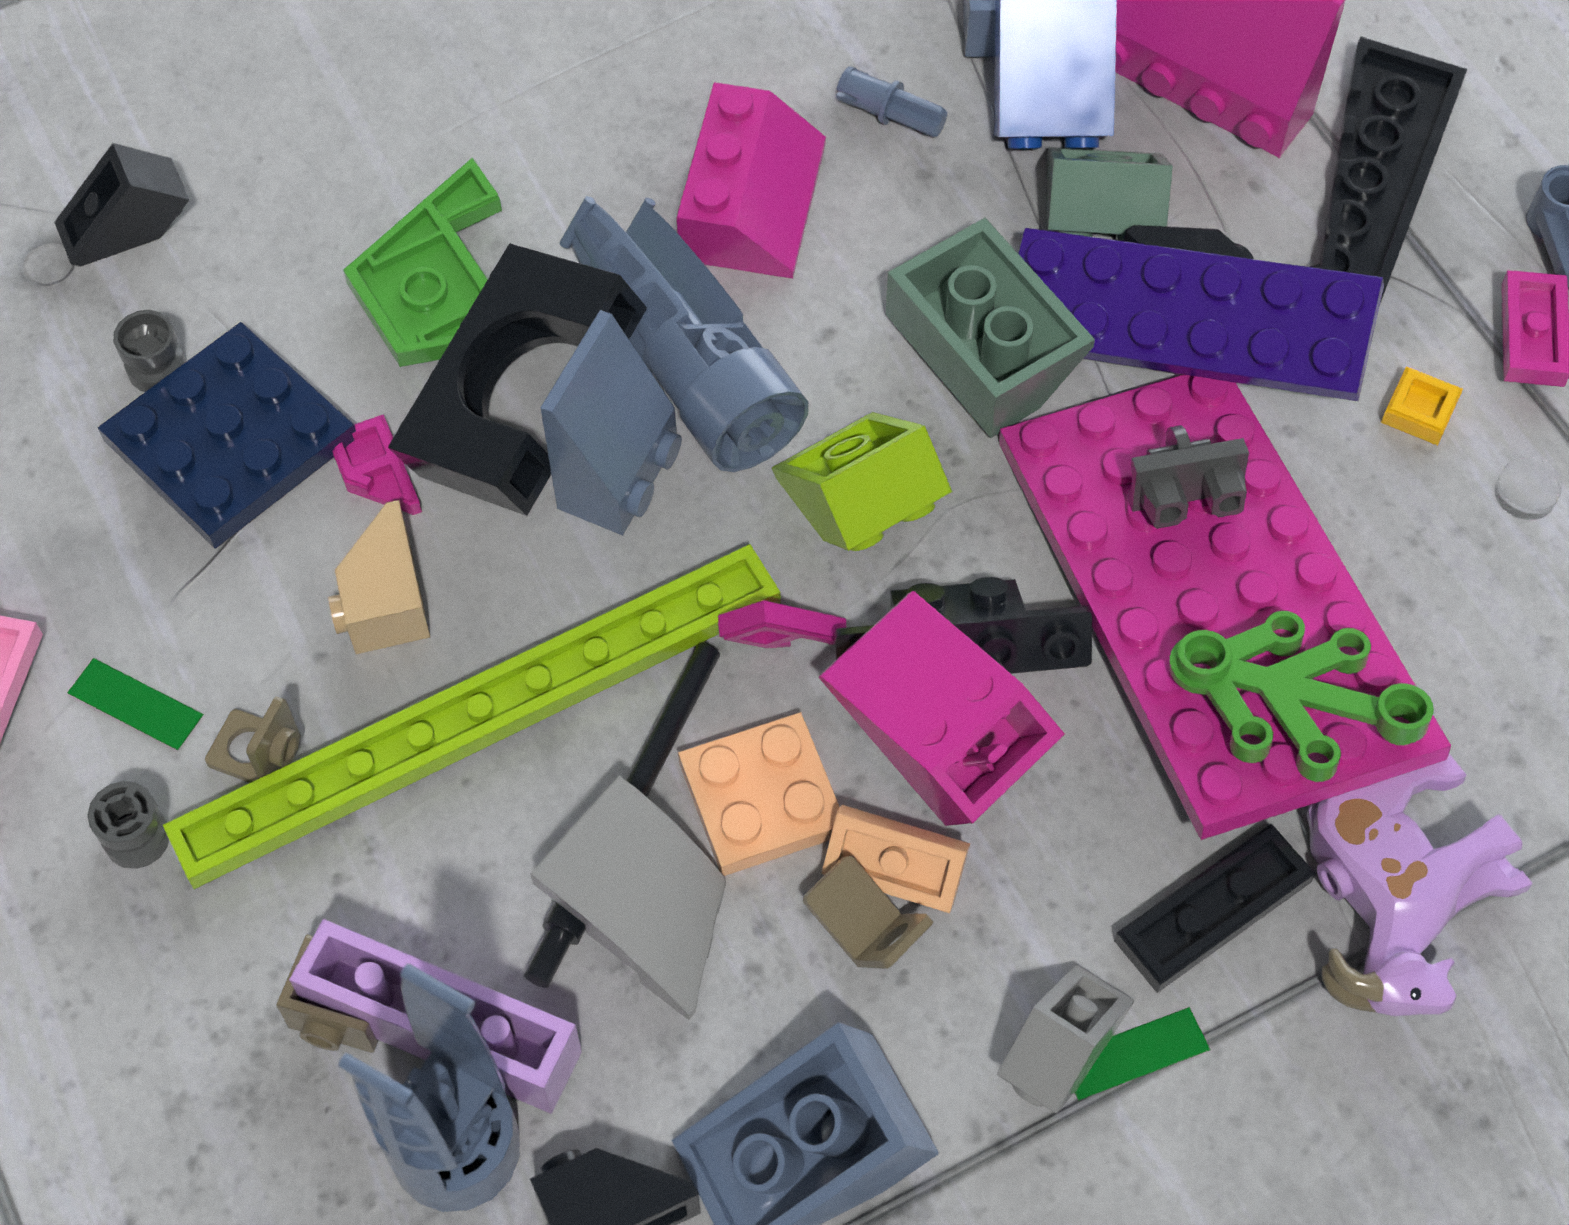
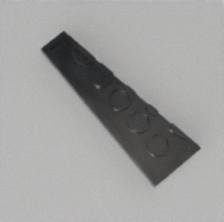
[1319,36,1468,307]

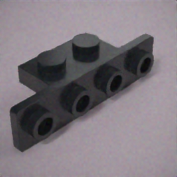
[834,577,1092,674]

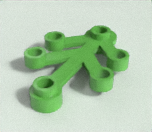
[1169,611,1434,782]

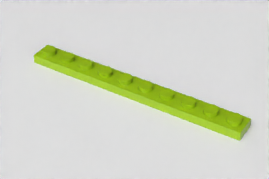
[163,544,781,889]

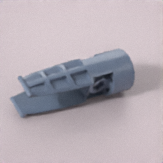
[559,196,809,472]
[338,963,520,1212]

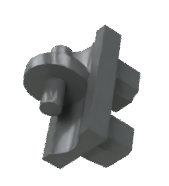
[1127,425,1249,529]

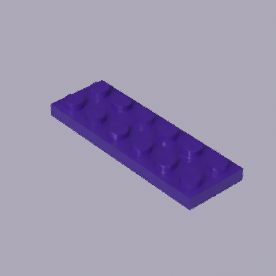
[1019,228,1384,402]

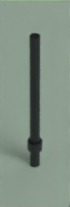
[524,643,720,988]

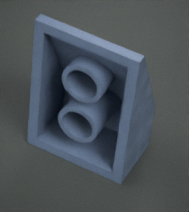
[540,310,682,536]
[672,1022,940,1225]

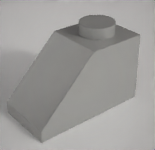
[996,964,1134,1114]

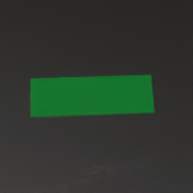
[67,658,204,750]
[1075,1007,1211,1101]

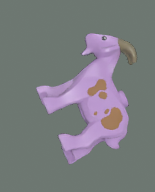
[1306,754,1533,1016]

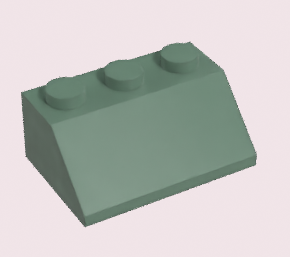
[885,217,1095,438]

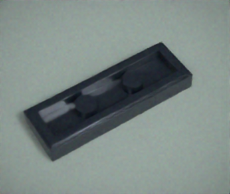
[1114,823,1316,993]

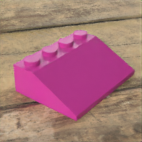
[1115,0,1346,158]

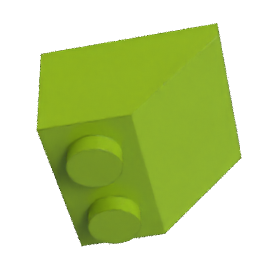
[771,412,952,551]

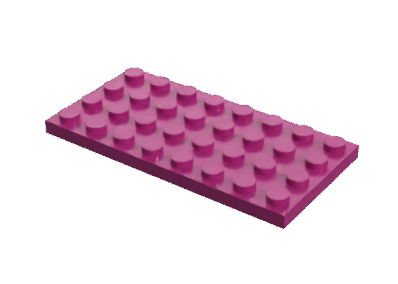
[999,375,1451,840]

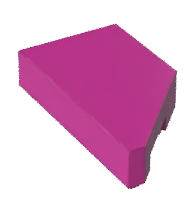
[332,415,422,515]
[718,600,847,648]

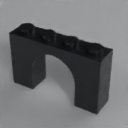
[387,243,647,516]

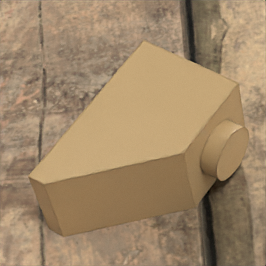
[328,500,430,654]

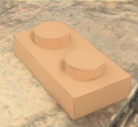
[821,805,970,913]

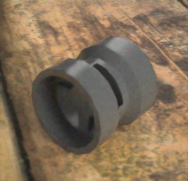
[113,310,186,392]
[87,781,169,869]

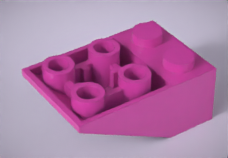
[818,591,1065,826]

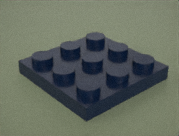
[97,322,356,549]

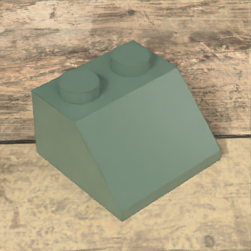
[1045,147,1173,241]

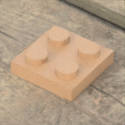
[678,712,840,876]

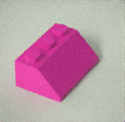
[677,82,826,279]

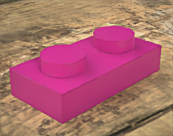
[1501,270,1569,387]

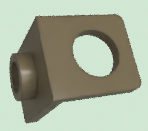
[205,696,301,783]
[803,856,933,969]
[276,934,378,1053]

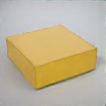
[1381,366,1463,446]

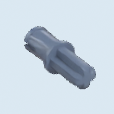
[836,66,948,137]

